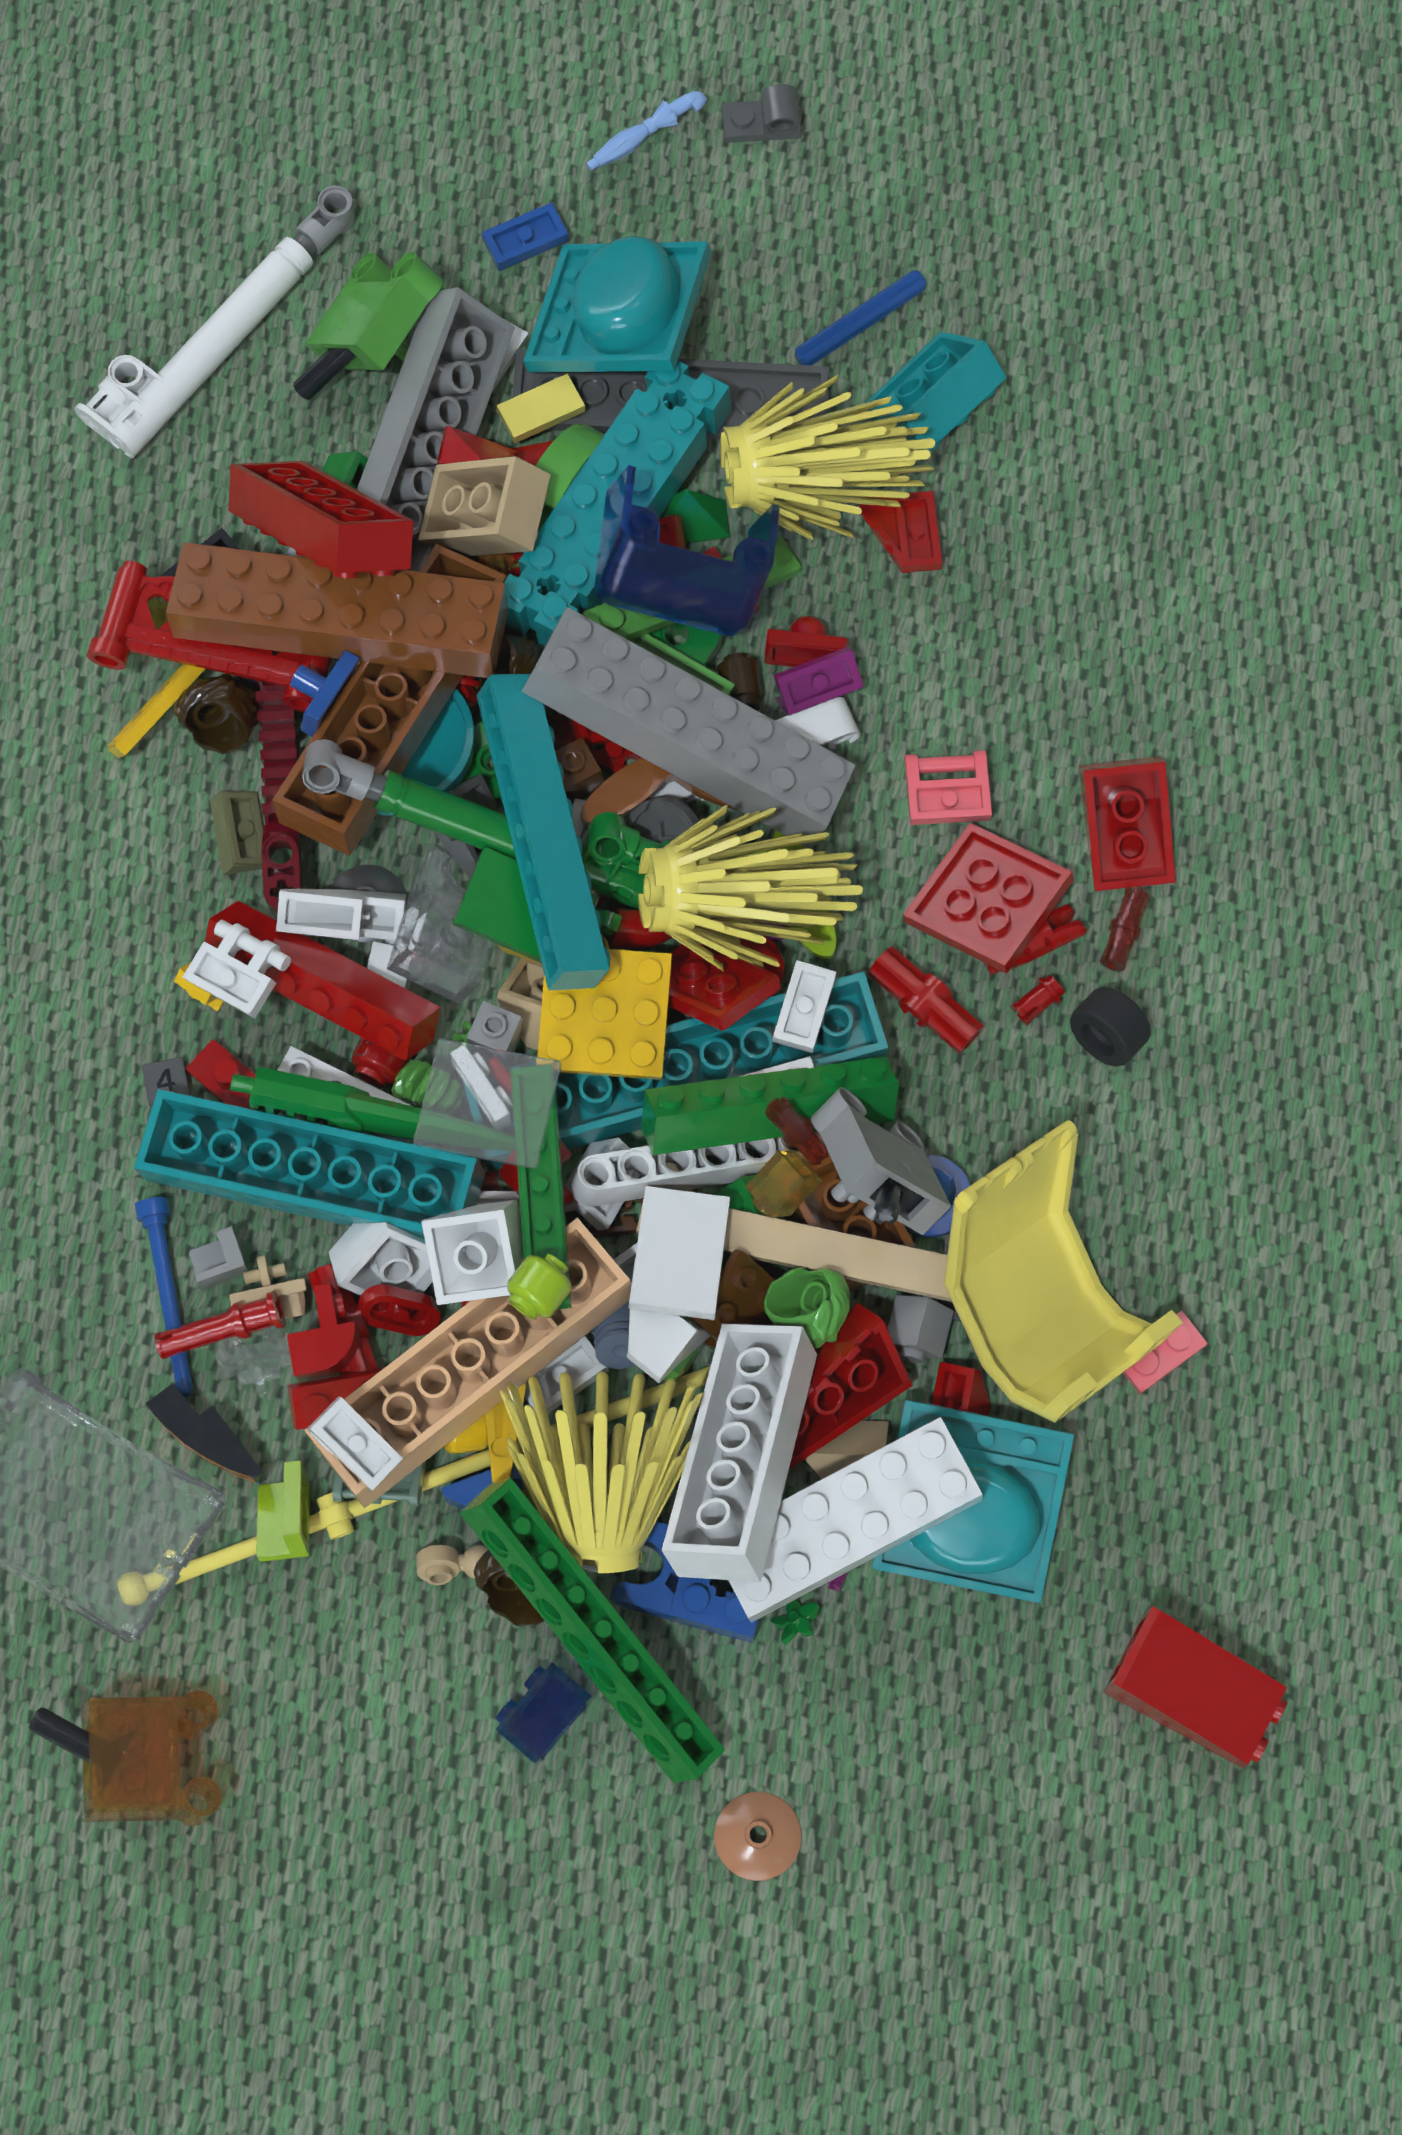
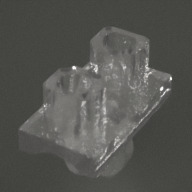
[215,1326,292,1395]

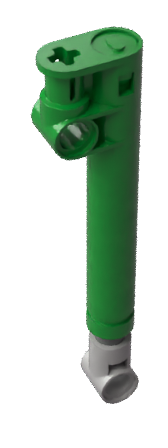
[302,739,671,910]

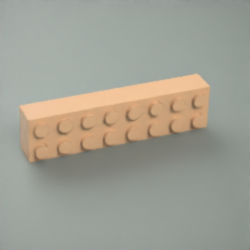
[304,1217,632,1509]

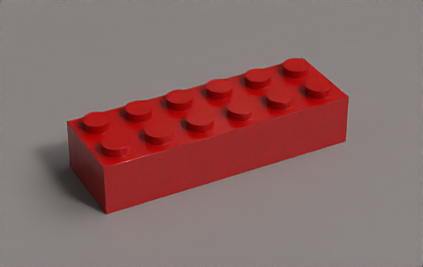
[228,461,414,579]

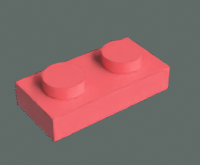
[1123,1310,1208,1395]

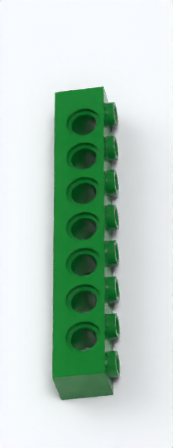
[459,1477,725,1783]

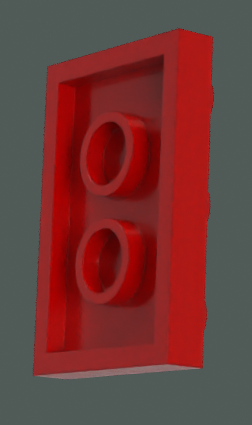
[668,941,781,1031]

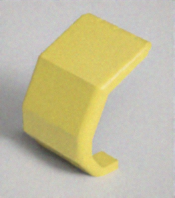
[944,1120,1183,1423]

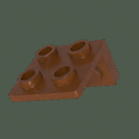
[693,1249,775,1351]

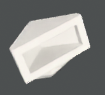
[626,1277,710,1383]

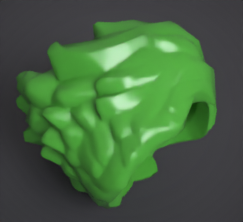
[764,1267,850,1348]

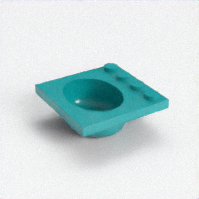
[523,235,712,372]
[872,1399,1074,1603]

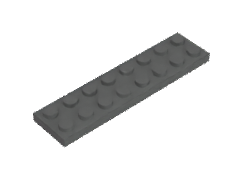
[512,350,829,439]

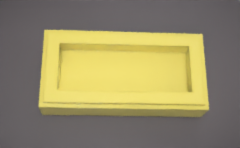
[497,373,585,444]

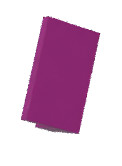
[773,647,864,716]

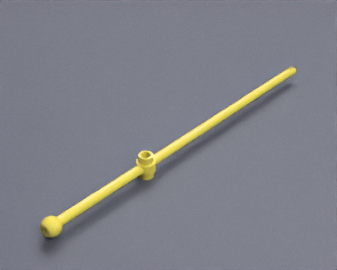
[120,1365,711,1608]

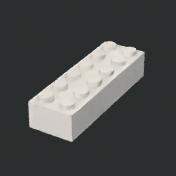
[662,1324,817,1582]
[729,1417,983,1623]

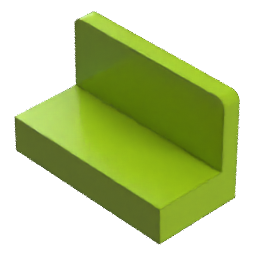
[256,1460,310,1562]

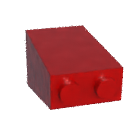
[1103,1606,1288,1768]

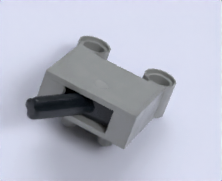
[810,1087,951,1235]

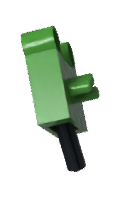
[293,251,443,400]

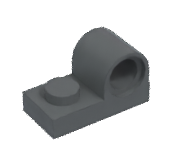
[722,84,801,143]

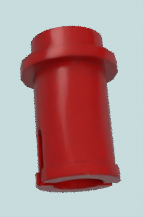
[1010,975,1065,1026]

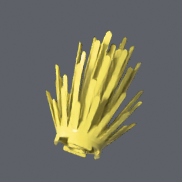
[720,374,935,540]
[638,805,863,972]

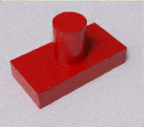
[185,1039,264,1111]

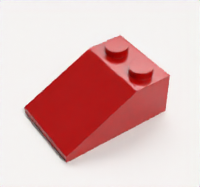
[1079,756,1176,891]

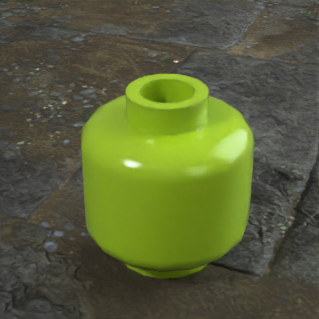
[507,1254,571,1320]

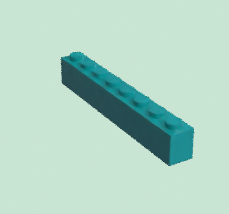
[477,674,610,991]

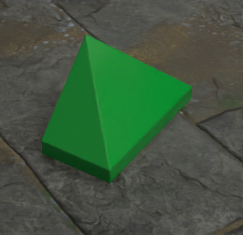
[659,489,730,544]

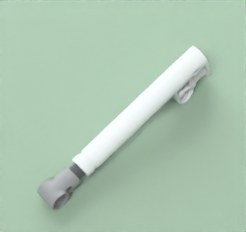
[74,185,355,458]

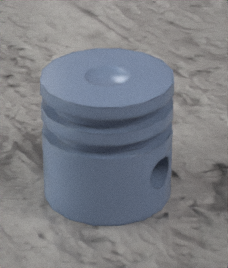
[593,1301,635,1369]

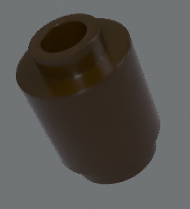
[717,653,762,711]

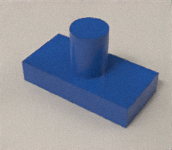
[290,650,359,737]

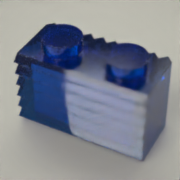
[495,1662,593,1767]

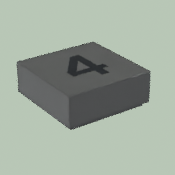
[142,1057,190,1107]

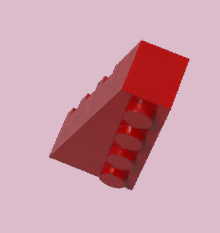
[789,1303,913,1469]

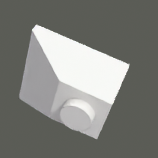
[421,1199,523,1305]
[329,1222,433,1295]

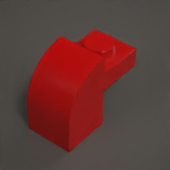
[287,1283,360,1382]

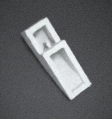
[276,889,406,941]

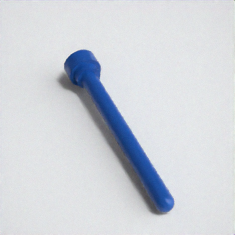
[135,1197,193,1397]

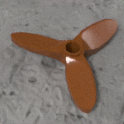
[580,653,739,826]

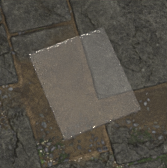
[413,1038,562,1169]

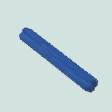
[794,270,926,366]

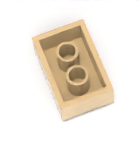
[418,456,551,556]

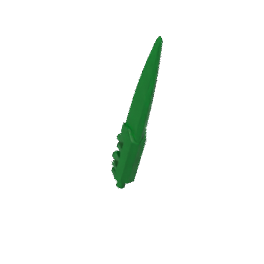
[230,1066,516,1152]

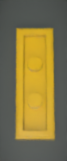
[107,664,205,758]

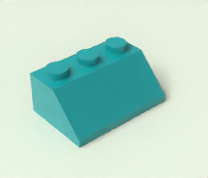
[865,332,1007,452]

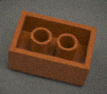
[781,1155,916,1293]

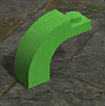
[536,423,605,531]

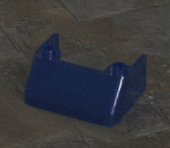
[595,465,780,636]

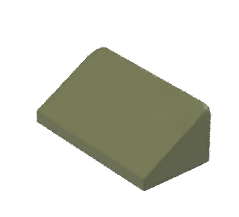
[210,791,263,876]

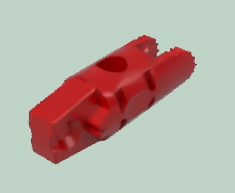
[983,904,1087,975]

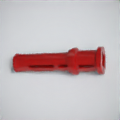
[154,1291,286,1359]

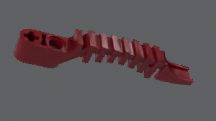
[255,650,304,915]

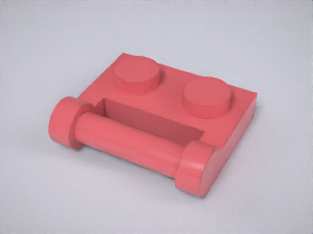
[904,750,992,825]

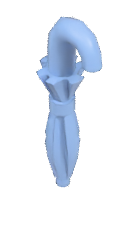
[586,91,707,171]

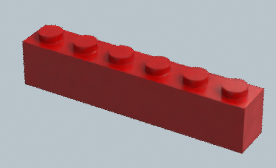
[205,901,441,1061]

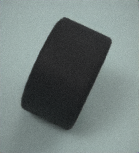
[1070,987,1151,1067]

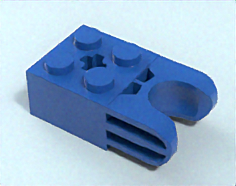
[609,1522,759,1643]

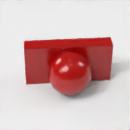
[764,615,847,667]

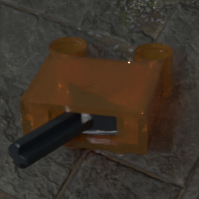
[29,1690,222,1826]

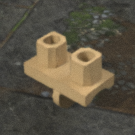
[229,1255,308,1319]

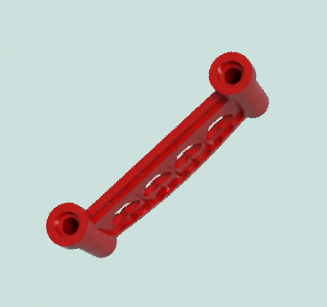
[86,560,332,712]

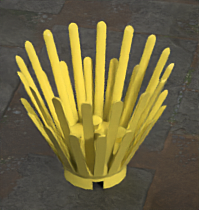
[500,1371,703,1573]

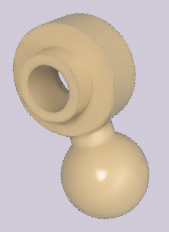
[416,1545,488,1585]

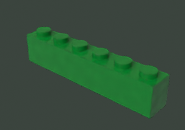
[641,1057,899,1155]

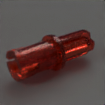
[765,1097,829,1165]

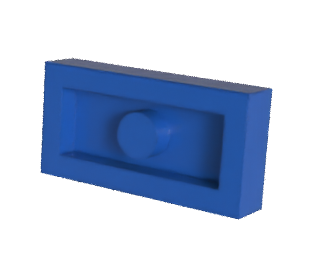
[482,202,569,271]

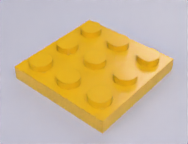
[536,949,672,1080]

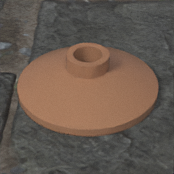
[714,1792,802,1881]

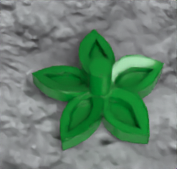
[770,1600,820,1645]

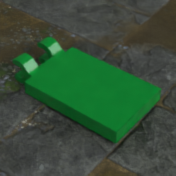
[452,847,622,963]

